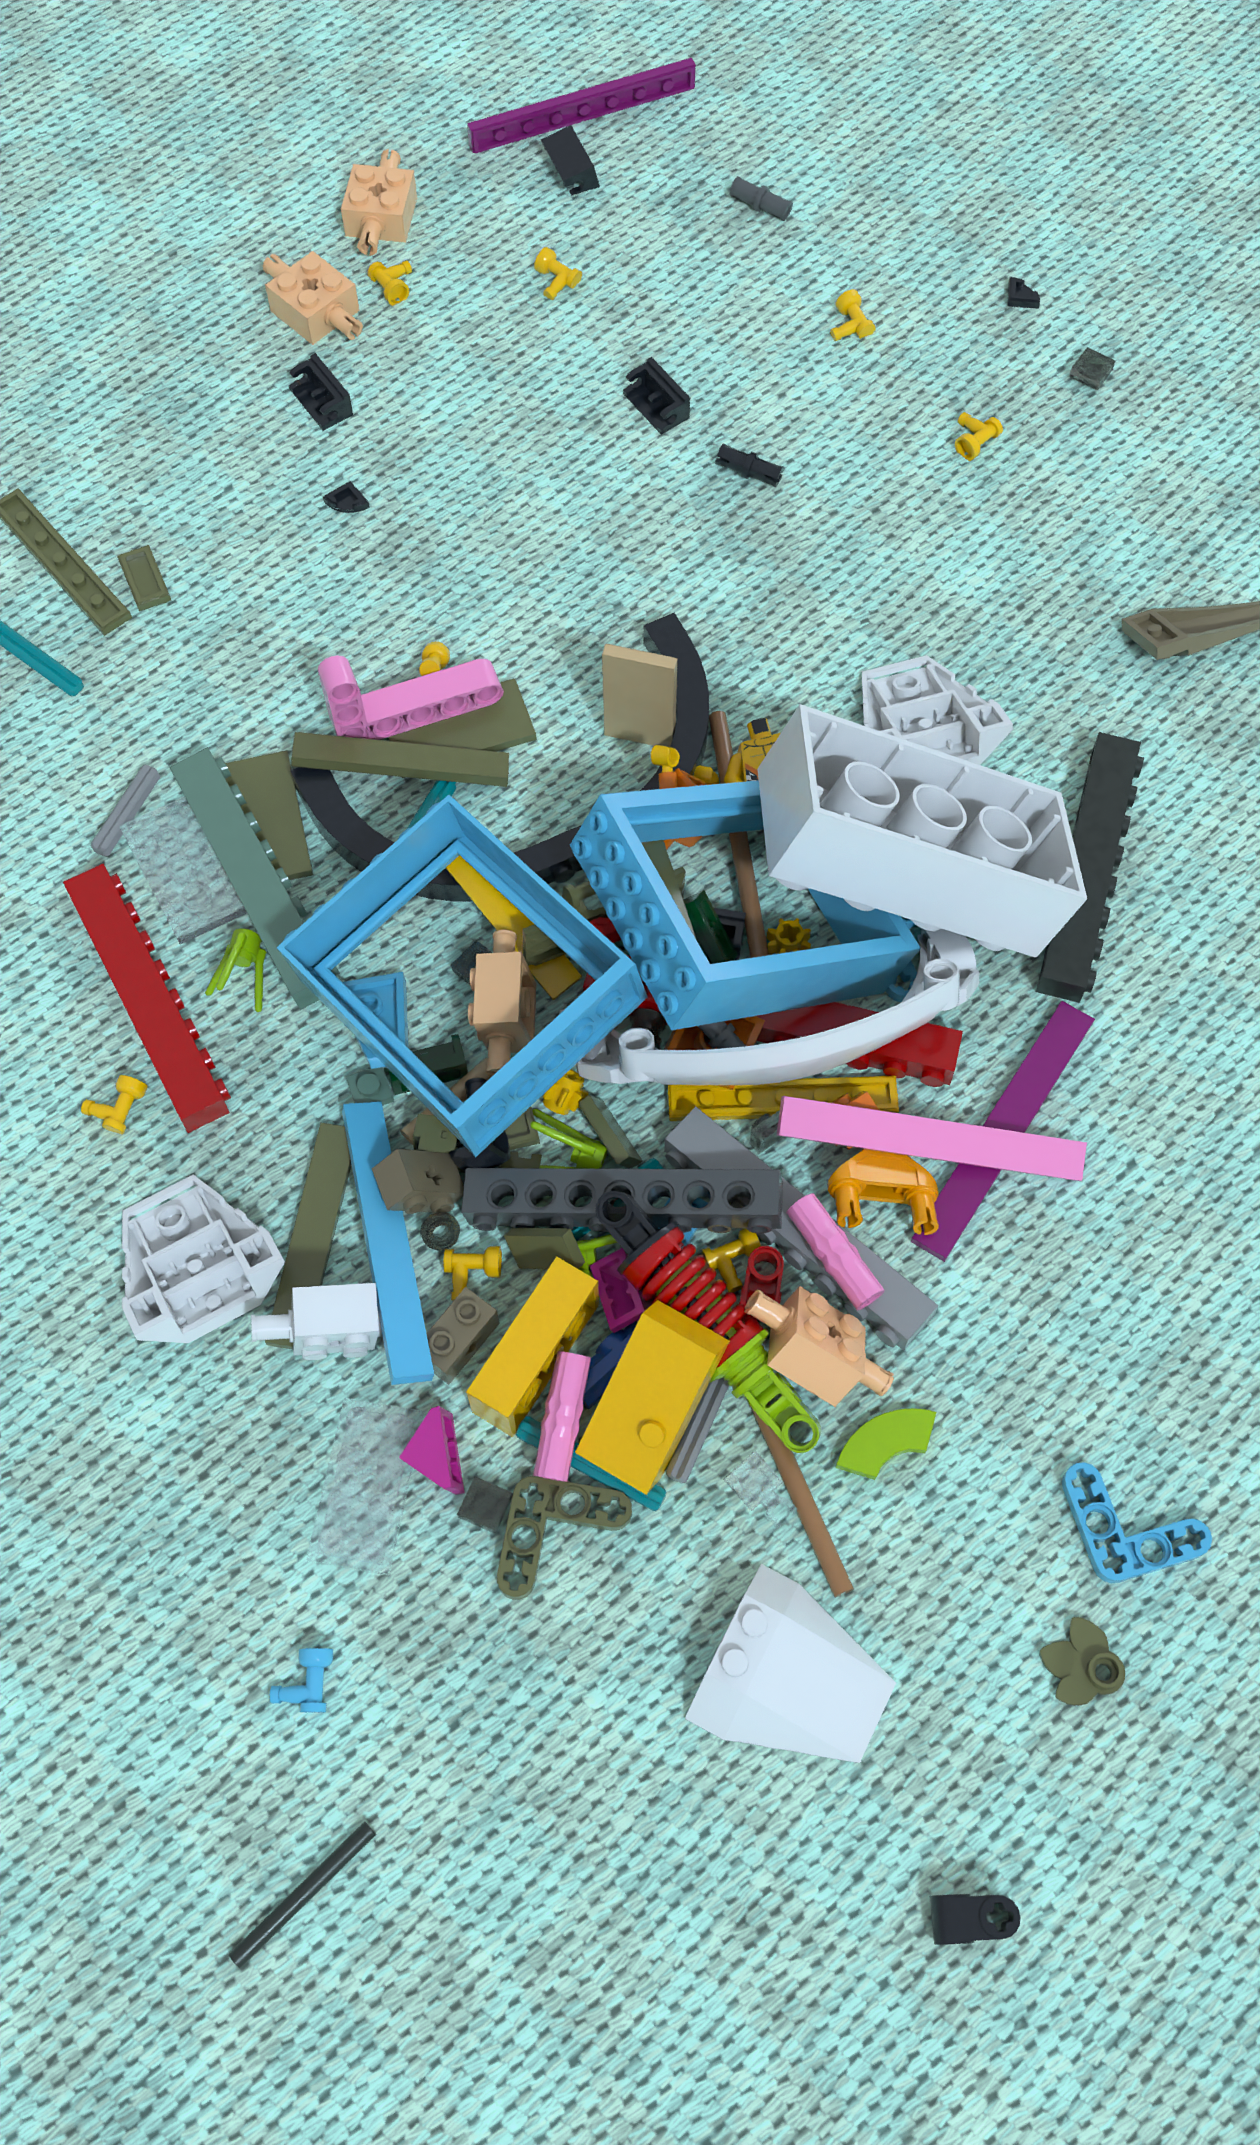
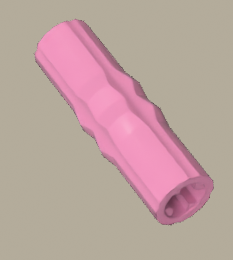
[786,1193,885,1311]
[533,1351,591,1482]

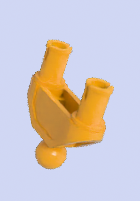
[827,1149,939,1235]

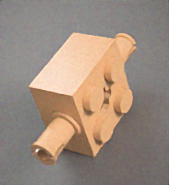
[341,149,417,256]
[263,251,363,345]
[468,930,537,1077]
[745,1286,894,1407]

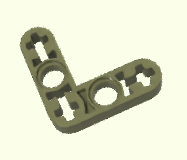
[497,1476,632,1600]

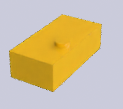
[466,1256,599,1438]
[575,1300,730,1495]

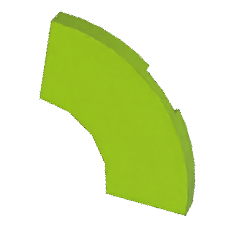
[835,1408,937,1480]

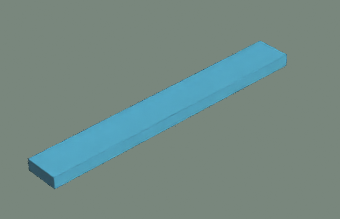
[342,1102,434,1385]

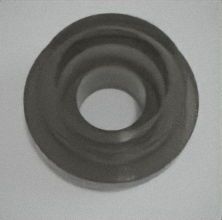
[420,1212,460,1250]

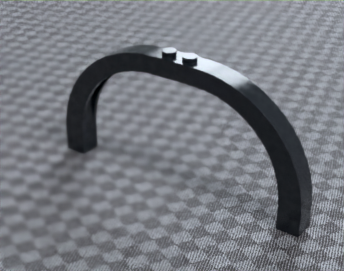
[290,612,709,902]

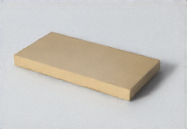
[602,644,677,747]

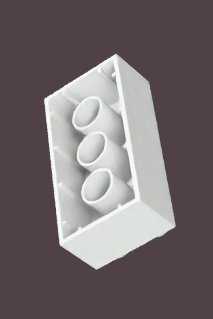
[757,704,1087,957]

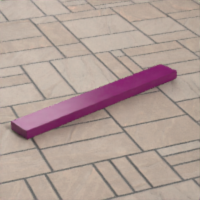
[467,57,696,154]
[910,1001,1095,1262]

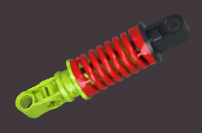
[596,1191,821,1453]

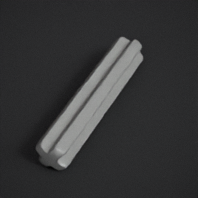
[91,765,160,857]
[667,1378,729,1483]

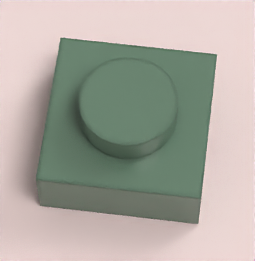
[346,1067,394,1106]

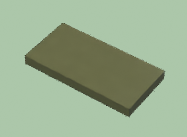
[388,678,537,778]
[225,750,313,880]

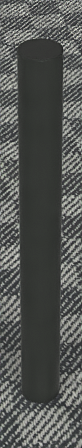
[228,1821,377,1968]

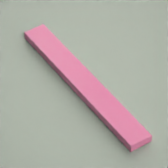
[776,1096,1087,1181]

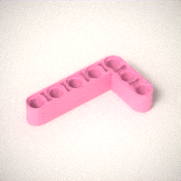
[318,655,504,740]

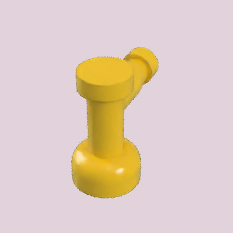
[534,247,582,301]
[367,260,412,306]
[830,289,876,342]
[955,412,1003,461]
[419,641,450,676]
[81,1075,148,1135]
[701,1228,761,1293]
[443,1246,502,1301]

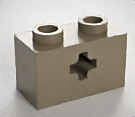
[372,1149,464,1215]
[426,1287,500,1385]

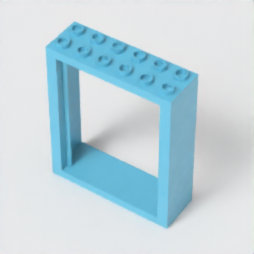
[570,780,921,1030]
[277,795,648,1157]

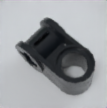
[930,1894,1021,1945]

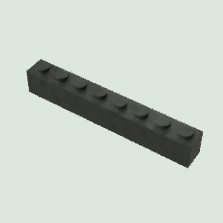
[1036,732,1144,1003]

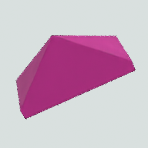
[590,1248,653,1333]
[399,1406,465,1495]

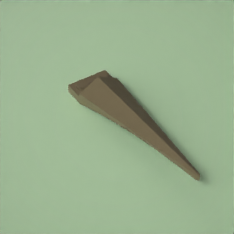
[1122,601,1260,660]

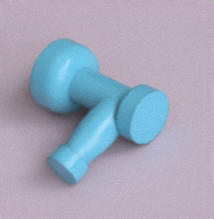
[270,1648,333,1713]

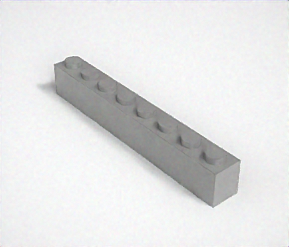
[664,1106,939,1351]

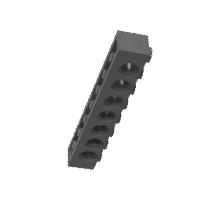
[461,1168,783,1234]

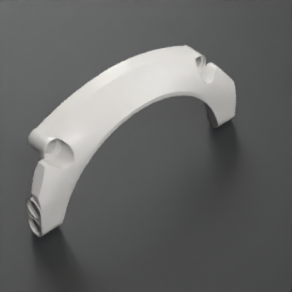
[559,929,979,1085]

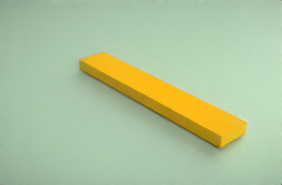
[446,855,582,1000]
[668,1076,899,1121]

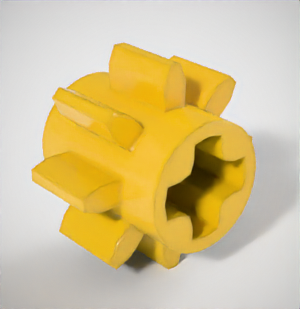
[766,918,811,954]
[542,1069,589,1115]

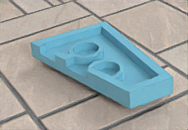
[342,972,409,1069]

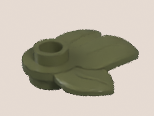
[1039,1617,1125,1706]

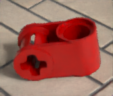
[739,1246,784,1321]

